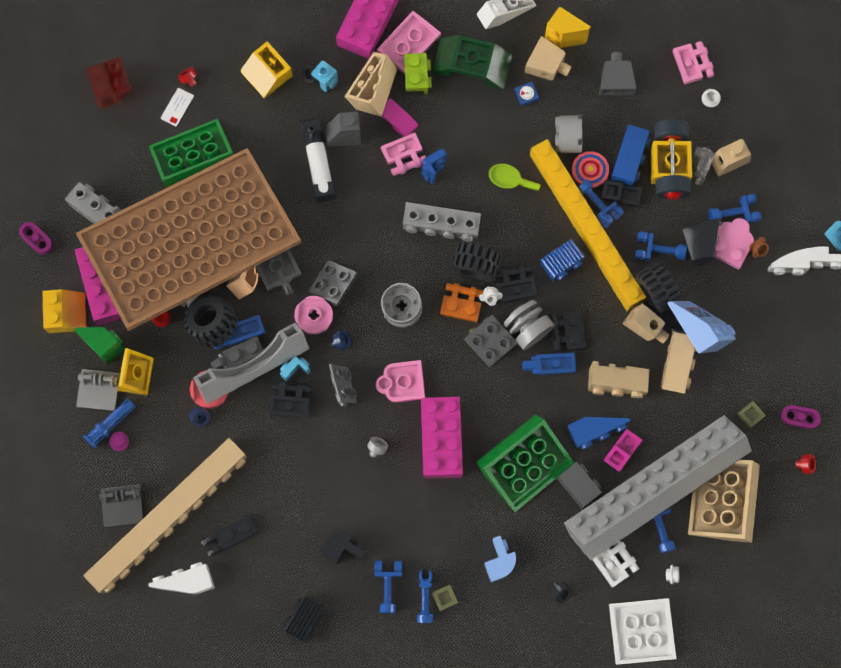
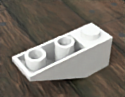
[477,0,536,29]
[149,562,215,595]

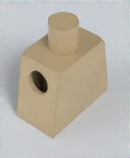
[525,36,572,80]
[710,139,751,177]
[622,304,670,343]

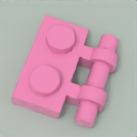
[672,41,714,84]
[381,133,426,176]

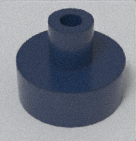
[331,330,351,350]
[189,407,210,427]

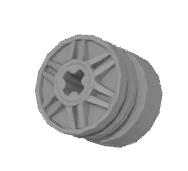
[381,283,422,328]
[503,299,555,350]

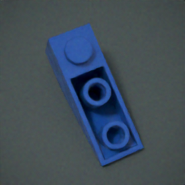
[566,417,630,450]

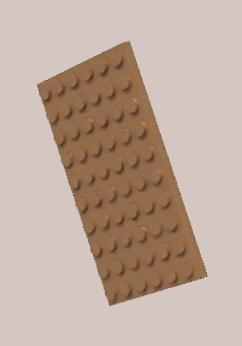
[76,148,301,331]

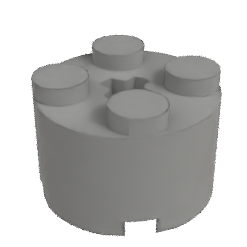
[555,115,583,153]

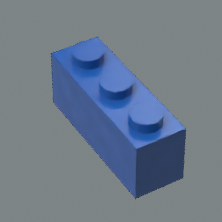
[610,124,651,186]

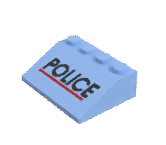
[668,301,736,354]

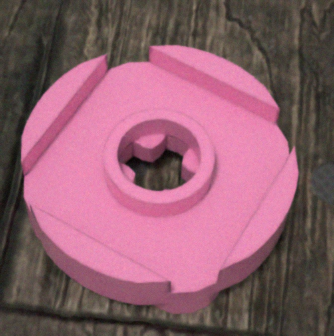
[295,296,333,335]

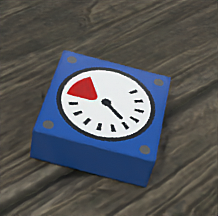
[514,82,539,106]

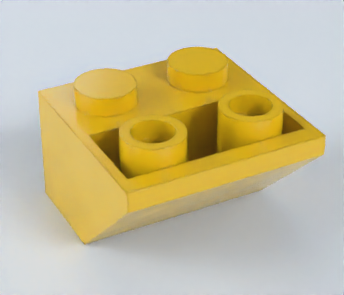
[241,41,293,99]

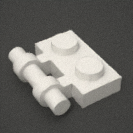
[592,541,639,588]

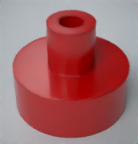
[178,67,197,87]
[796,454,816,474]

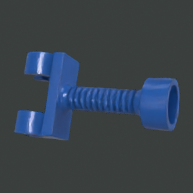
[578,179,624,228]
[709,194,762,223]
[634,232,687,261]
[652,508,676,553]
[374,560,402,613]
[417,570,433,623]

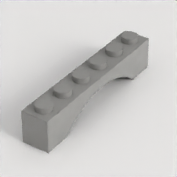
[193,323,309,404]

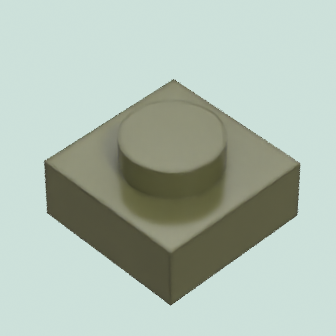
[737,401,766,428]
[432,585,458,611]

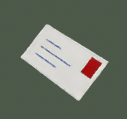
[160,88,194,126]

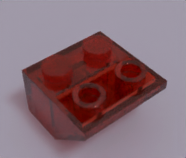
[85,56,133,109]

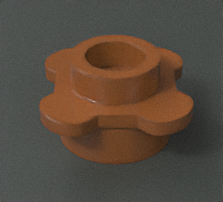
[749,237,769,258]

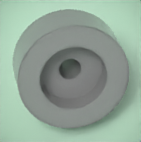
[367,437,388,457]

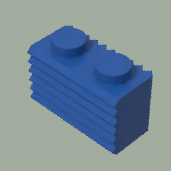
[540,239,585,281]

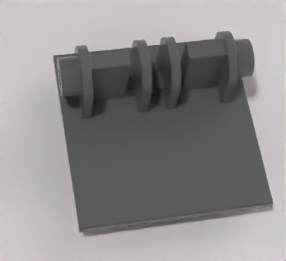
[309,260,357,307]
[464,315,517,367]
[329,364,357,407]
[99,484,143,527]

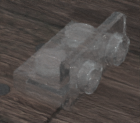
[692,147,715,186]

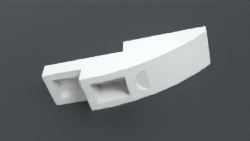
[768,247,841,275]

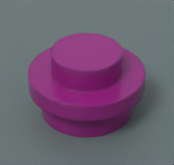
[109,432,129,451]

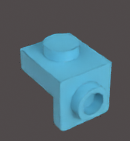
[311,61,338,93]
[824,221,841,251]
[280,356,311,382]

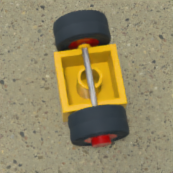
[650,119,692,200]

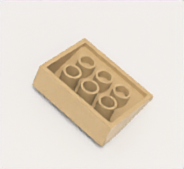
[688,460,760,543]

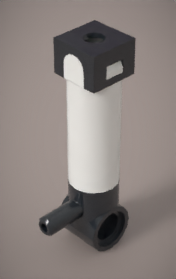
[301,117,335,203]

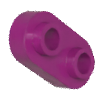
[19,222,53,255]
[781,405,821,429]

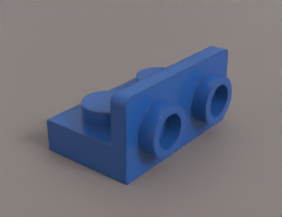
[421,148,447,185]

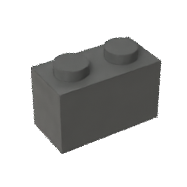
[557,462,602,509]

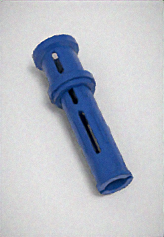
[83,398,136,449]

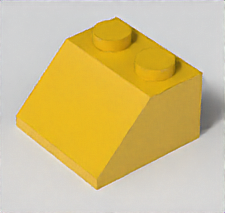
[545,7,591,48]
[43,289,87,333]

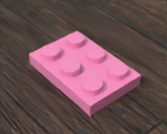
[377,11,441,75]

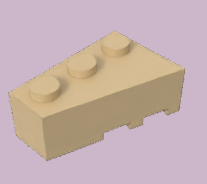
[345,52,398,117]
[660,329,697,394]
[588,361,649,398]

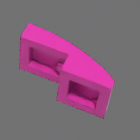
[382,98,418,137]
[604,429,642,472]

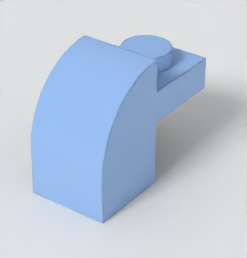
[484,536,516,583]

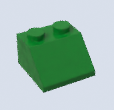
[74,327,124,365]

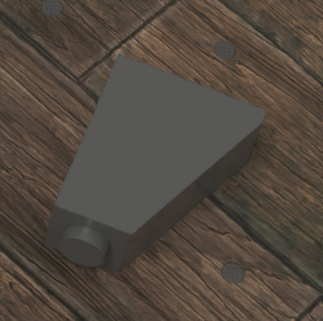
[323,112,361,147]

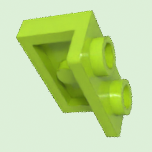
[404,53,432,94]

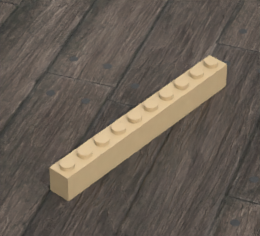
[83,438,247,594]

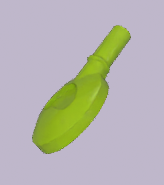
[489,164,541,191]

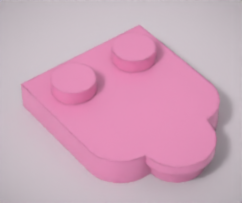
[715,218,754,270]
[376,360,425,403]

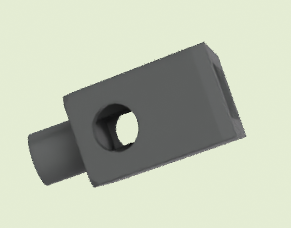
[599,52,636,96]

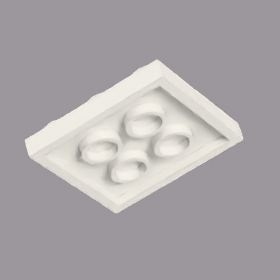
[609,598,676,665]

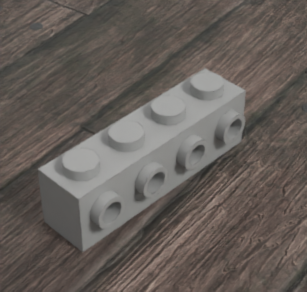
[65,182,121,224]
[403,202,481,242]

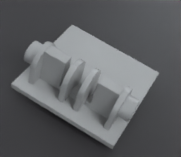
[76,369,120,411]

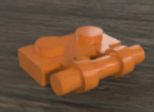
[440,283,483,323]

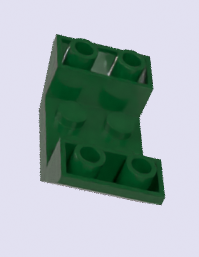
[432,35,512,90]

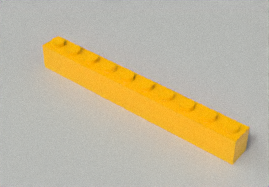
[530,139,646,312]

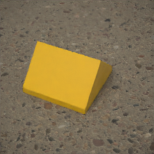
[117,348,154,395]

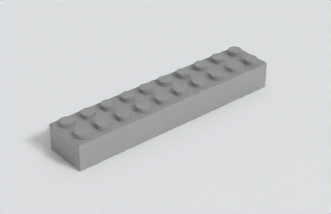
[564,415,752,560]

